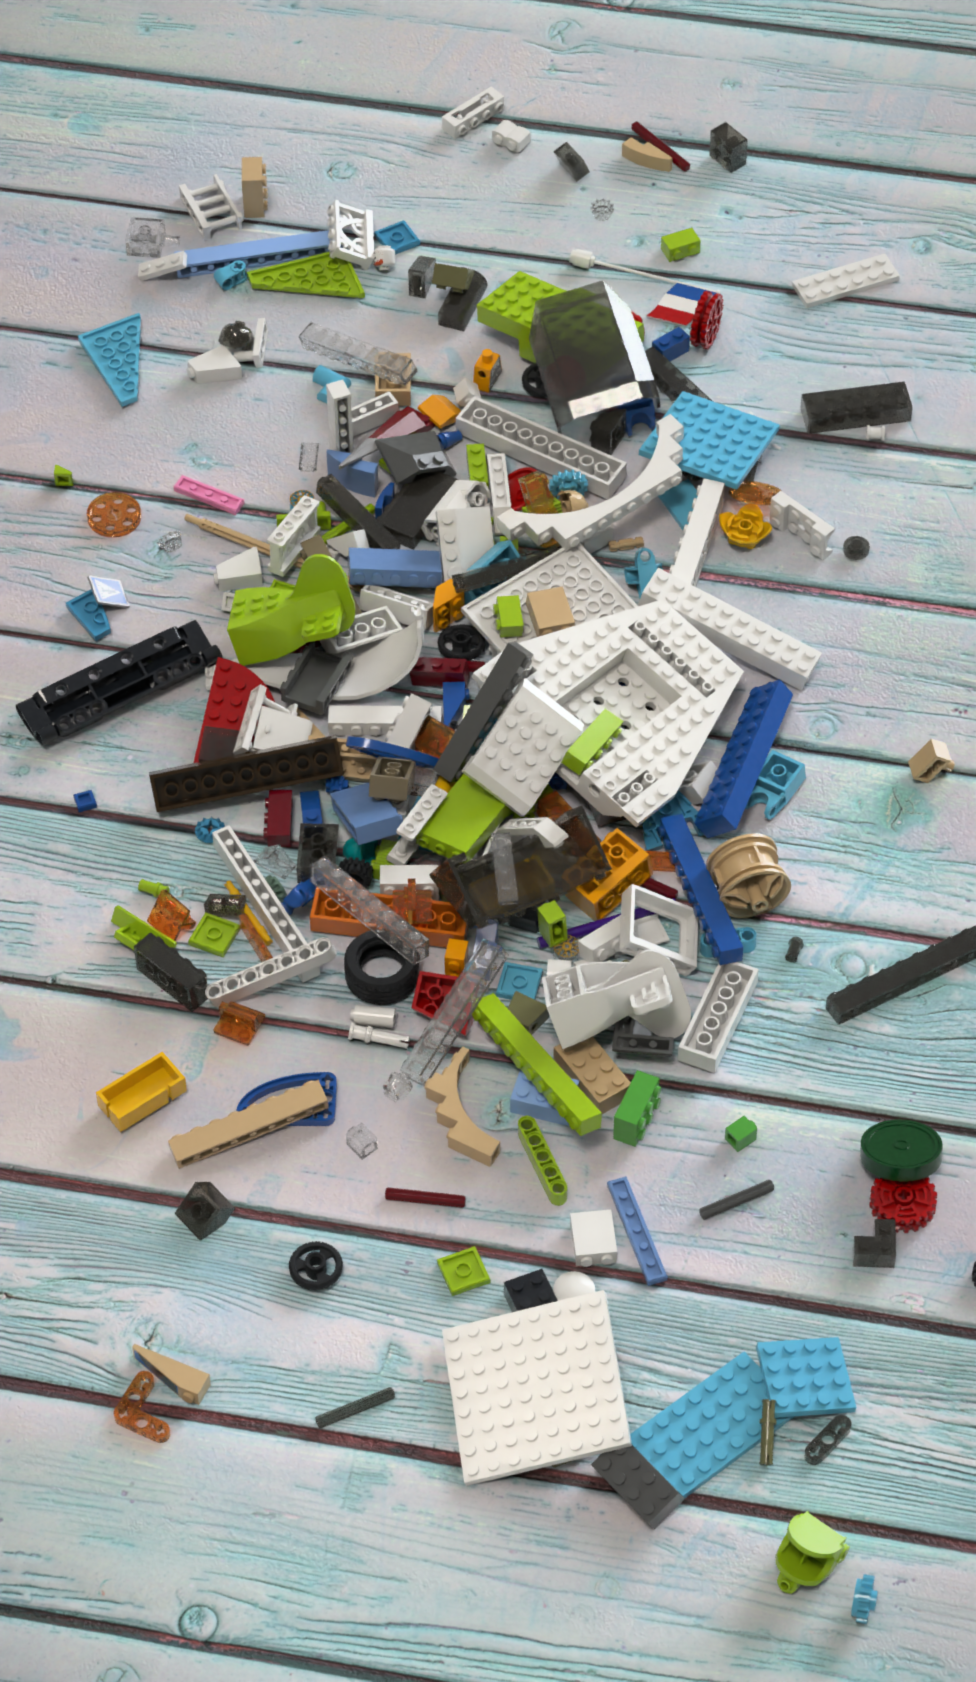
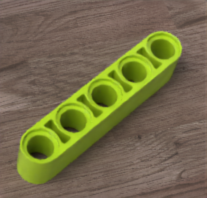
[518,1116,567,1206]

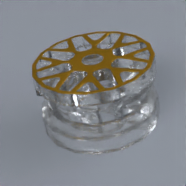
[553,935,580,965]

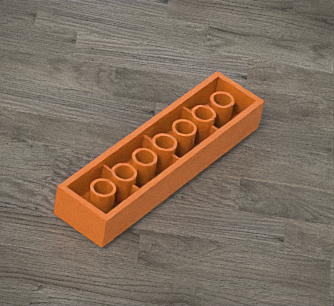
[310,886,471,948]

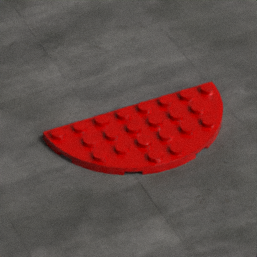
[193,657,275,763]

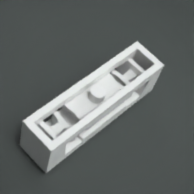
[442,87,504,139]

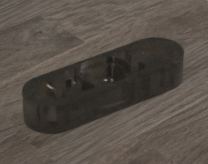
[804,1415,852,1465]

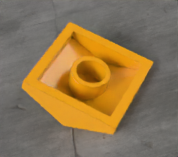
[418,394,461,428]

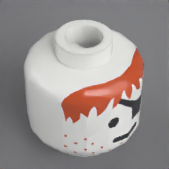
[373,245,395,271]

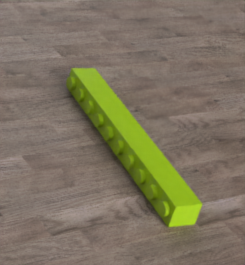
[472,993,602,1136]

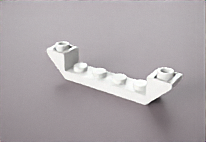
[486,452,511,535]
[497,817,569,850]

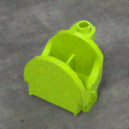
[775,1510,850,1594]

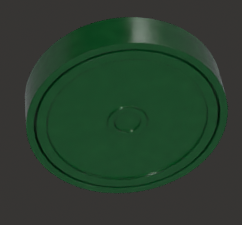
[860,1119,943,1182]

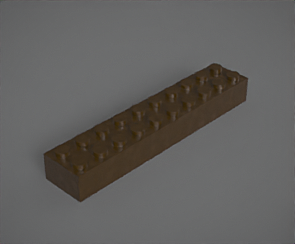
[149,735,344,812]

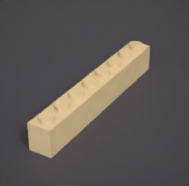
[168,1080,329,1169]

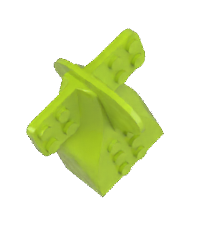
[227,554,356,666]

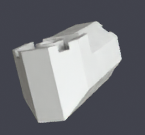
[421,480,491,547]

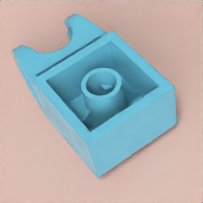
[745,750,806,820]

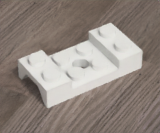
[769,491,835,560]

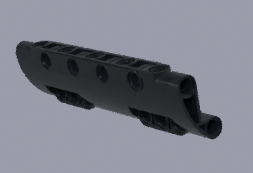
[15,620,223,746]

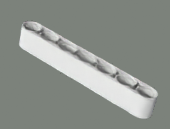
[205,937,337,1007]

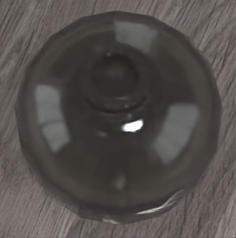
[218,320,254,351]

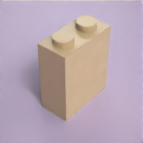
[526,586,575,637]

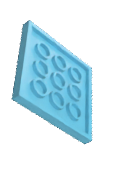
[756,1337,857,1418]

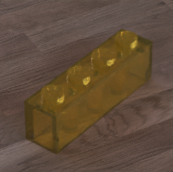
[518,471,558,548]

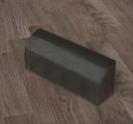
[438,267,488,332]

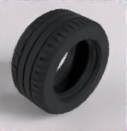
[344,929,419,1005]

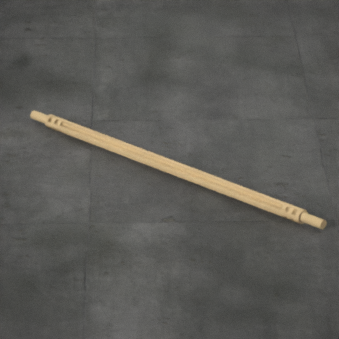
[184,514,366,592]

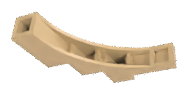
[424,1046,500,1167]

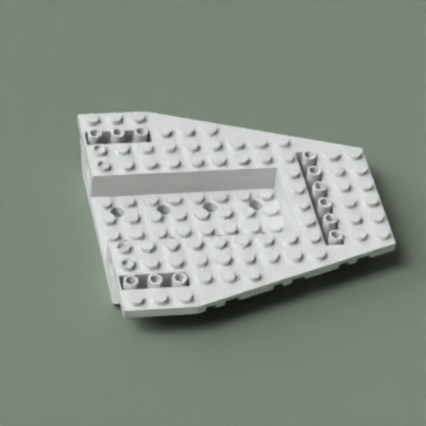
[472,599,744,827]

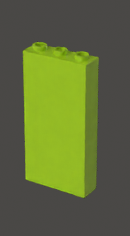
[416,774,511,866]

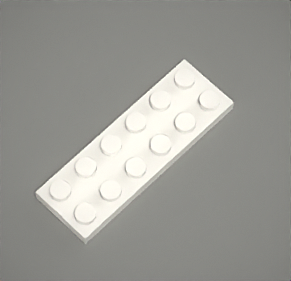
[792,253,900,309]

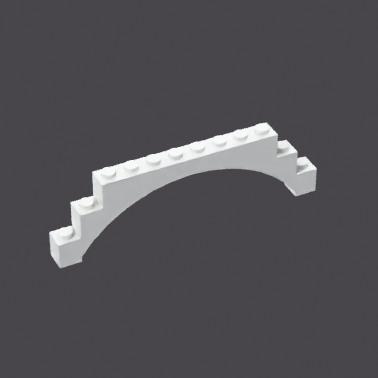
[497,414,684,551]

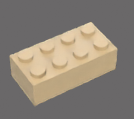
[553,1036,631,1114]

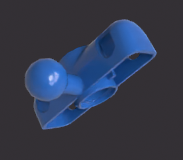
[281,878,318,916]

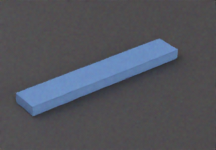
[607,1177,668,1286]

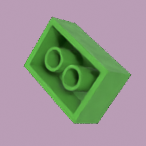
[613,1070,662,1147]

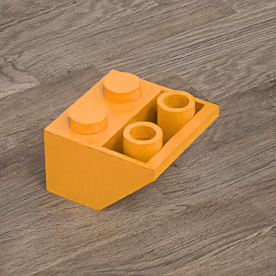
[433,578,464,633]

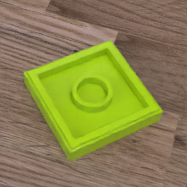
[188,912,241,958]
[437,1246,491,1296]

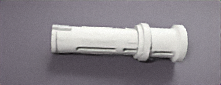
[348,1022,410,1049]

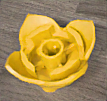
[719,502,772,549]

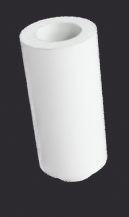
[350,1005,396,1028]

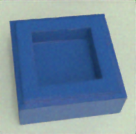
[73,790,97,813]

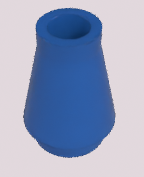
[437,430,462,449]

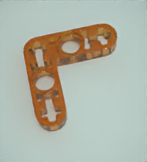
[114,1371,170,1443]

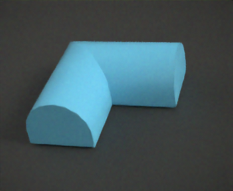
[313,365,351,404]

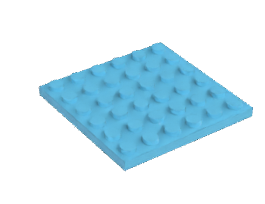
[638,391,780,490]

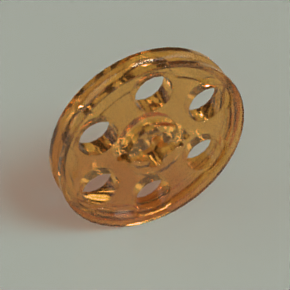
[728,481,782,505]
[87,492,141,537]

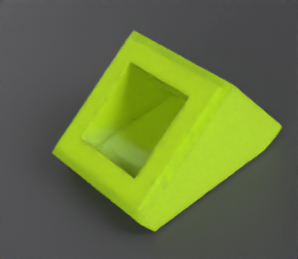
[54,465,73,486]

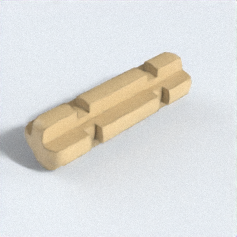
[608,536,644,552]

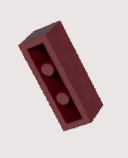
[409,657,470,688]
[263,790,293,847]

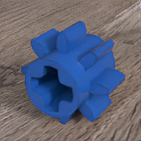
[325,775,349,794]

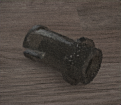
[785,937,804,963]

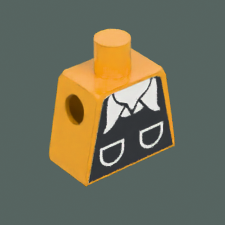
[473,349,502,393]

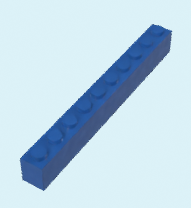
[657,814,743,965]

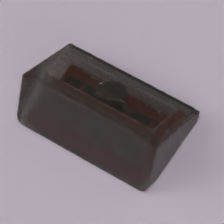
[204,894,247,918]

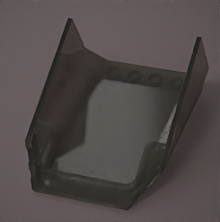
[529,280,660,434]

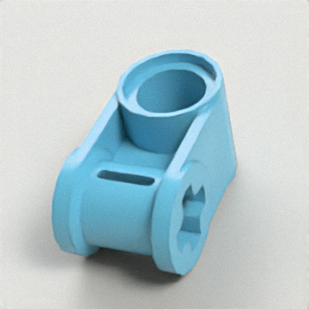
[213,260,247,290]

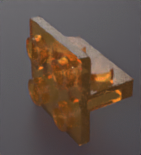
[392,878,432,924]
[147,890,196,941]
[213,1001,265,1046]

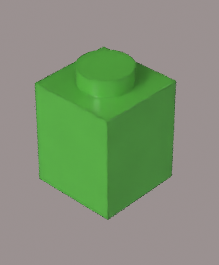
[725,1116,757,1152]

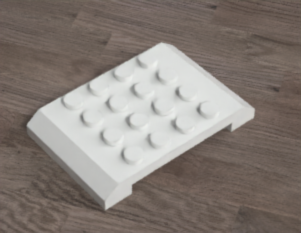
[461,679,584,817]

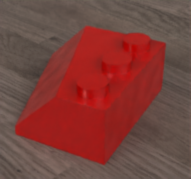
[411,971,480,1036]

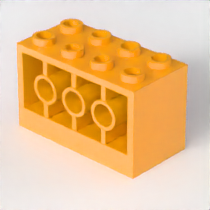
[562,828,653,921]

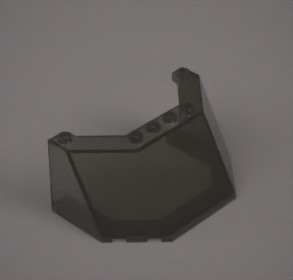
[429,805,611,929]

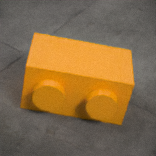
[444,938,469,978]

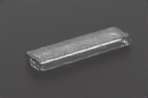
[490,832,519,905]

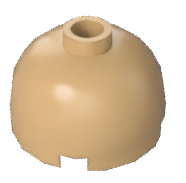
[557,490,588,513]

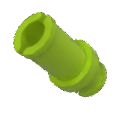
[138,879,170,898]

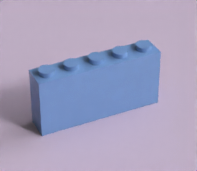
[348,548,442,588]
[330,782,403,845]

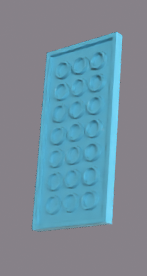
[630,1351,795,1498]

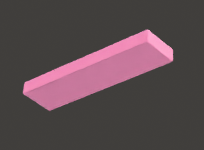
[173,475,245,515]

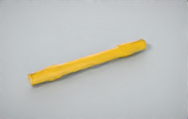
[224,880,273,946]

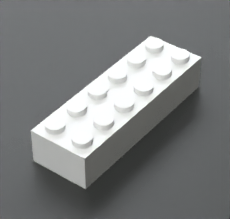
[678,962,759,1073]

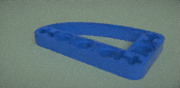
[346,736,439,769]
[236,1072,337,1126]

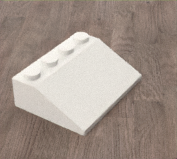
[435,506,494,583]

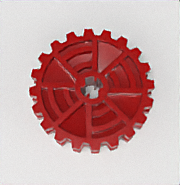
[690,291,724,350]
[869,1177,937,1233]

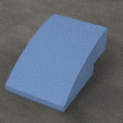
[326,449,379,498]

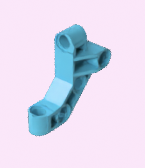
[624,547,663,598]

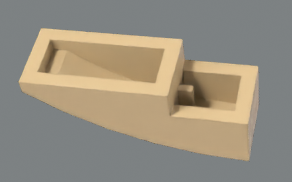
[622,137,672,172]

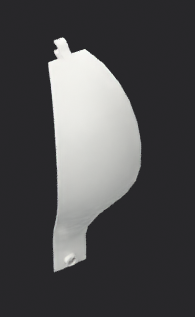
[205,604,425,701]

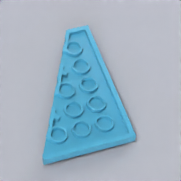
[78,313,141,407]

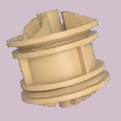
[706,834,791,918]

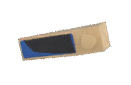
[132,1344,211,1405]

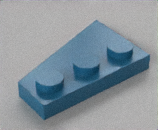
[66,589,111,641]

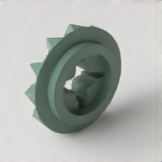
[265,875,287,903]

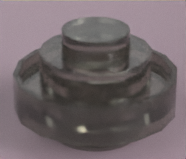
[843,536,870,560]

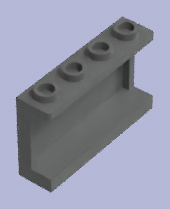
[280,641,353,715]

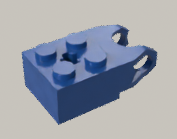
[611,373,656,436]

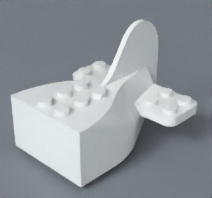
[542,949,691,1049]

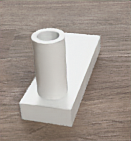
[233,318,268,368]

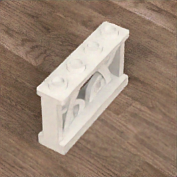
[327,200,374,270]
[267,495,320,577]

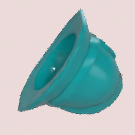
[343,837,378,865]

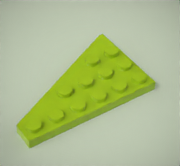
[247,252,365,298]

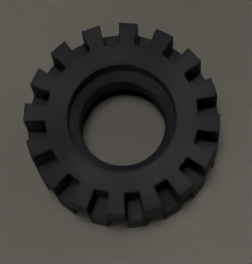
[337,857,373,891]

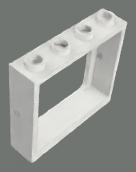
[619,884,698,977]

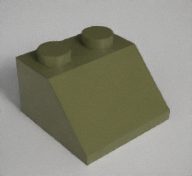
[432,263,475,293]

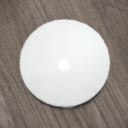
[553,1271,595,1301]

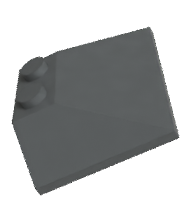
[375,431,457,485]
[612,1016,674,1056]

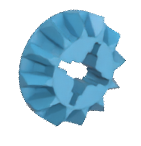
[195,816,225,843]

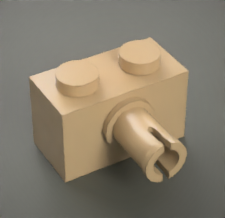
[908,739,955,783]

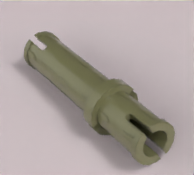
[759,1399,777,1466]

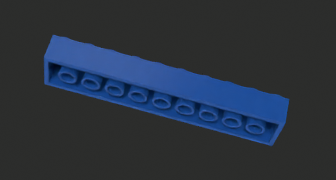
[694,679,793,838]

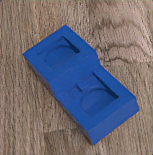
[375,483,395,521]

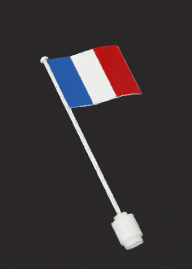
[569,249,720,327]

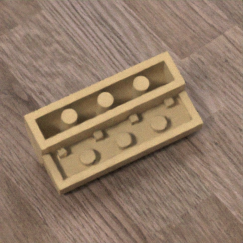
[308,735,377,782]

